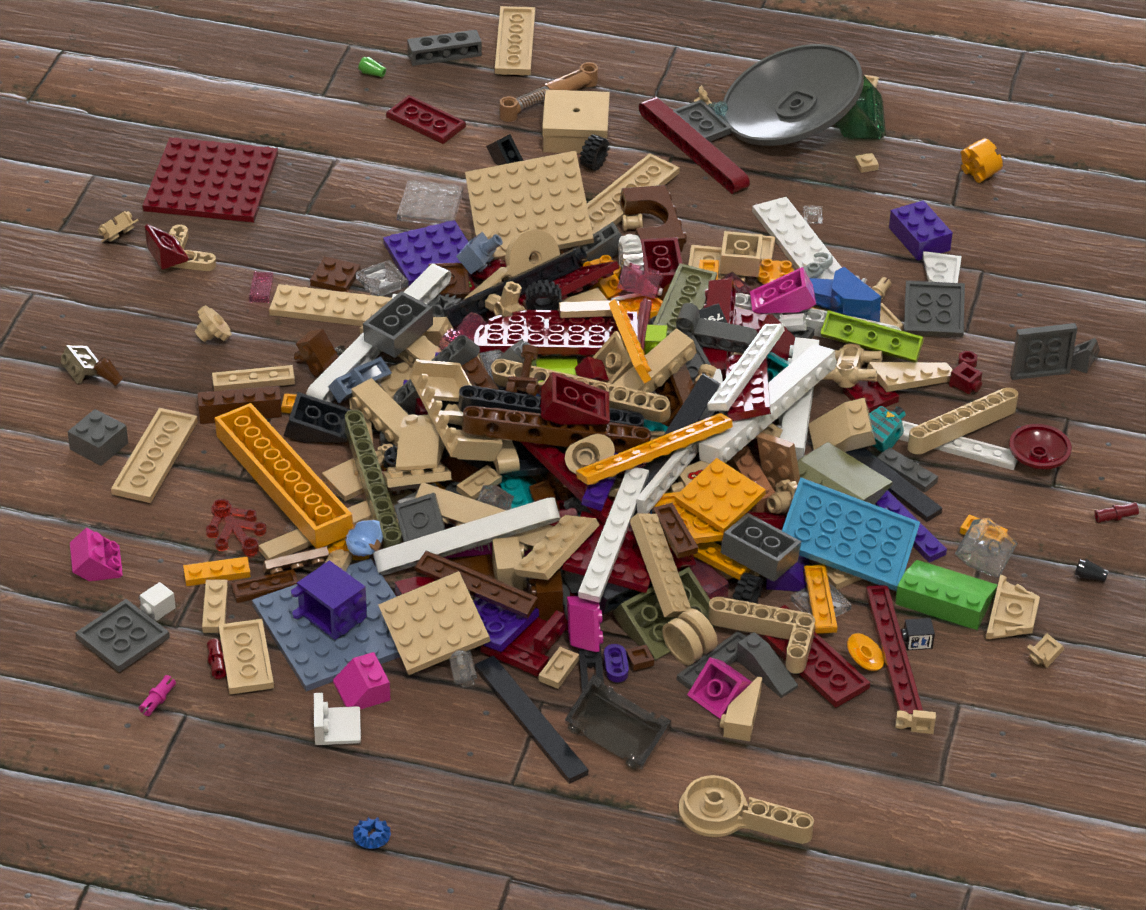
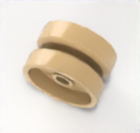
[662,608,718,665]

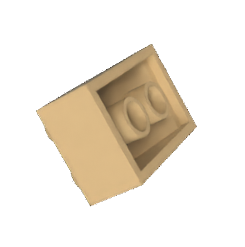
[592,331,633,384]
[809,398,876,452]
[396,414,445,471]

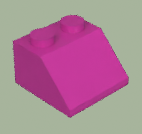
[333,652,390,710]
[687,657,752,719]

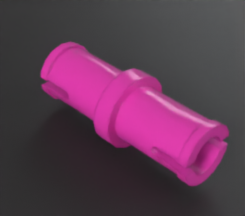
[139,675,176,716]

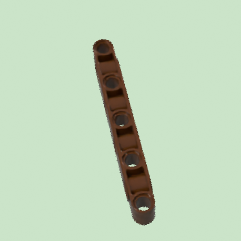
[462,406,651,453]

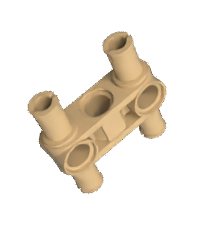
[822,344,883,388]

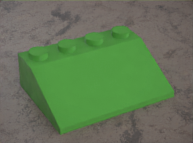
[895,560,998,630]

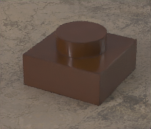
[626,644,654,671]

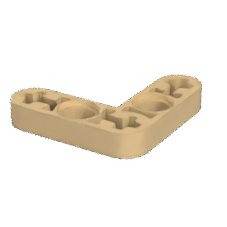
[169,225,216,271]

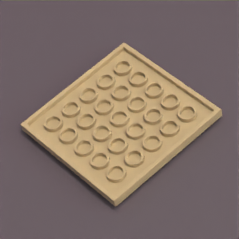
[465,151,594,263]

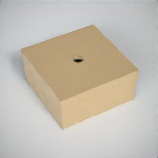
[542,90,610,154]

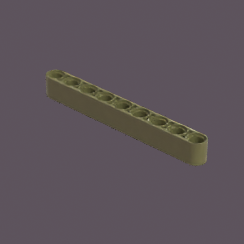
[345,410,402,549]

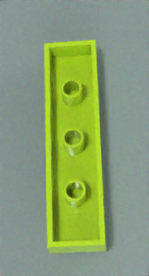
[820,310,924,362]

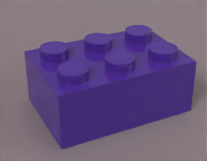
[889,200,953,261]

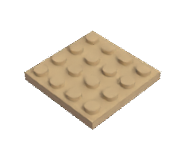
[378,571,491,675]

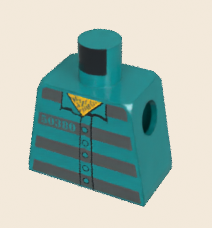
[869,406,906,453]

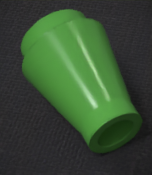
[358,57,386,78]

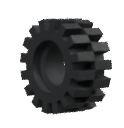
[580,134,610,171]
[525,280,562,310]
[733,573,763,604]

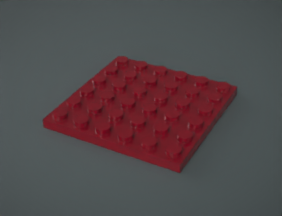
[142,137,278,223]

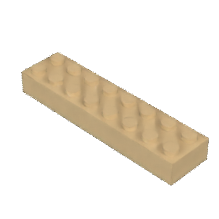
[629,513,691,617]

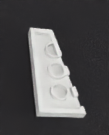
[923,251,962,283]

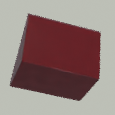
[145,224,189,270]

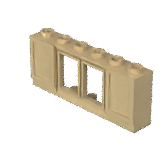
[409,360,503,461]

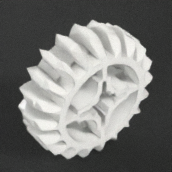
[618,234,644,287]

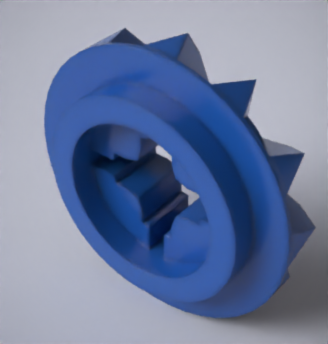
[353,817,391,849]

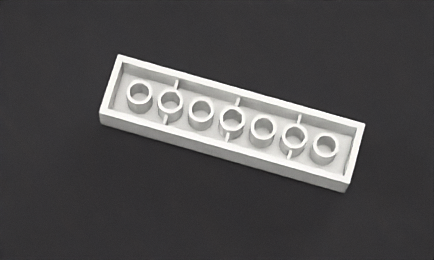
[778,337,819,461]

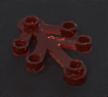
[206,499,266,557]

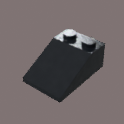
[283,392,352,442]

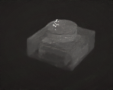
[803,205,823,224]

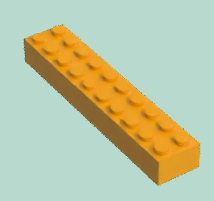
[215,403,353,549]

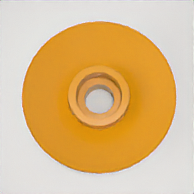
[847,633,884,671]

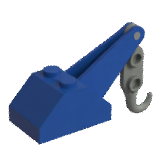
[779,252,881,322]

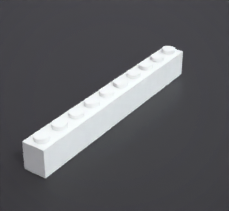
[698,344,837,463]

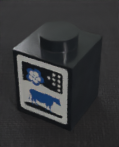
[900,618,935,651]

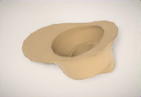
[565,434,615,474]

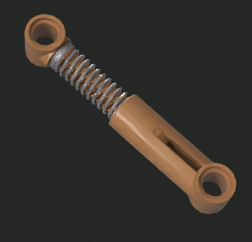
[500,62,598,122]

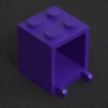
[291,560,367,640]

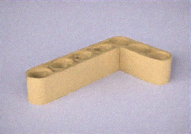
[708,597,815,674]

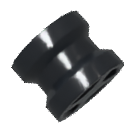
[383,447,398,470]

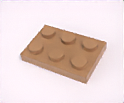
[757,432,800,491]

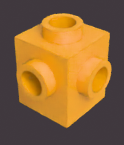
[589,273,625,300]

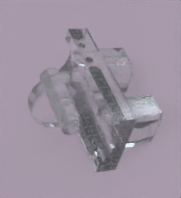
[449,649,477,688]

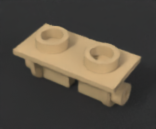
[98,211,138,242]

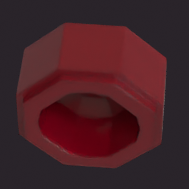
[958,351,978,368]

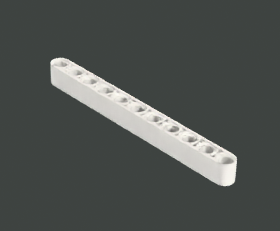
[306,264,452,403]

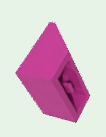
[70,527,123,581]
[567,596,603,652]

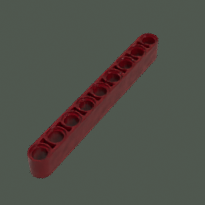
[639,97,750,194]

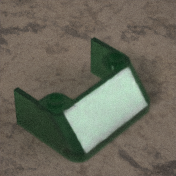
[835,74,886,140]

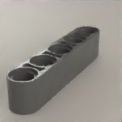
[393,335,480,413]

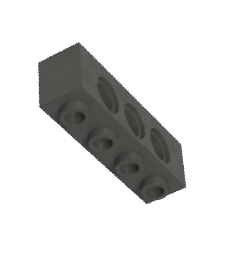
[407,29,482,66]

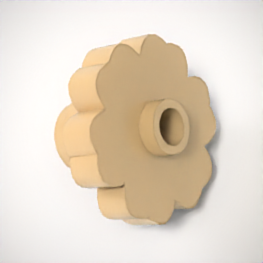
[195,305,232,342]
[767,479,797,516]

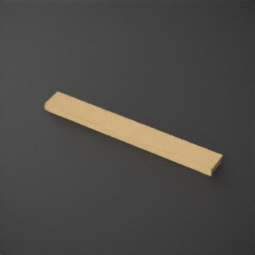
[259,489,412,560]

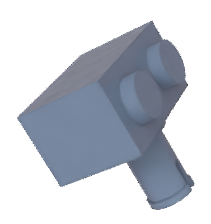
[456,232,503,274]

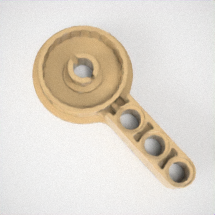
[464,229,560,299]
[679,775,814,844]

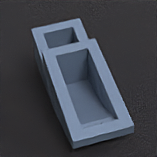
[328,357,392,403]

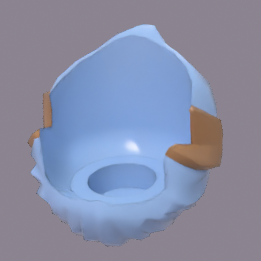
[345,520,383,556]

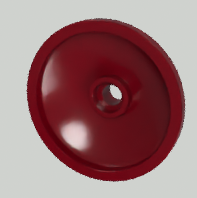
[1009,424,1072,470]

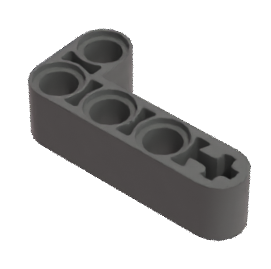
[676,303,758,354]

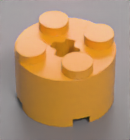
[961,138,1003,183]

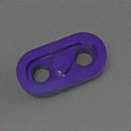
[604,644,629,682]

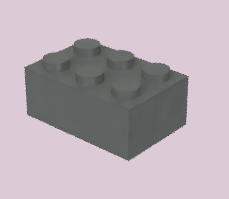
[363,291,433,358]
[720,513,802,581]

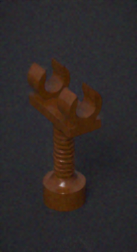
[506,344,539,396]

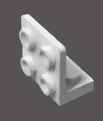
[314,693,361,745]

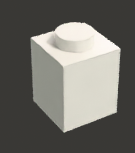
[140,582,176,621]

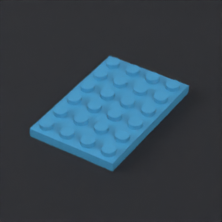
[782,477,920,592]

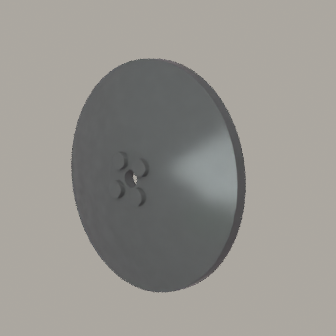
[722,44,864,146]

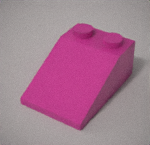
[750,267,816,313]

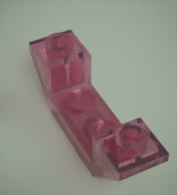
[439,312,487,349]

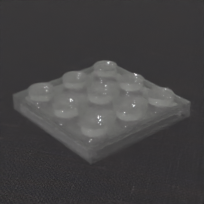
[397,180,463,225]

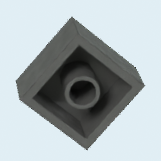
[67,409,128,466]

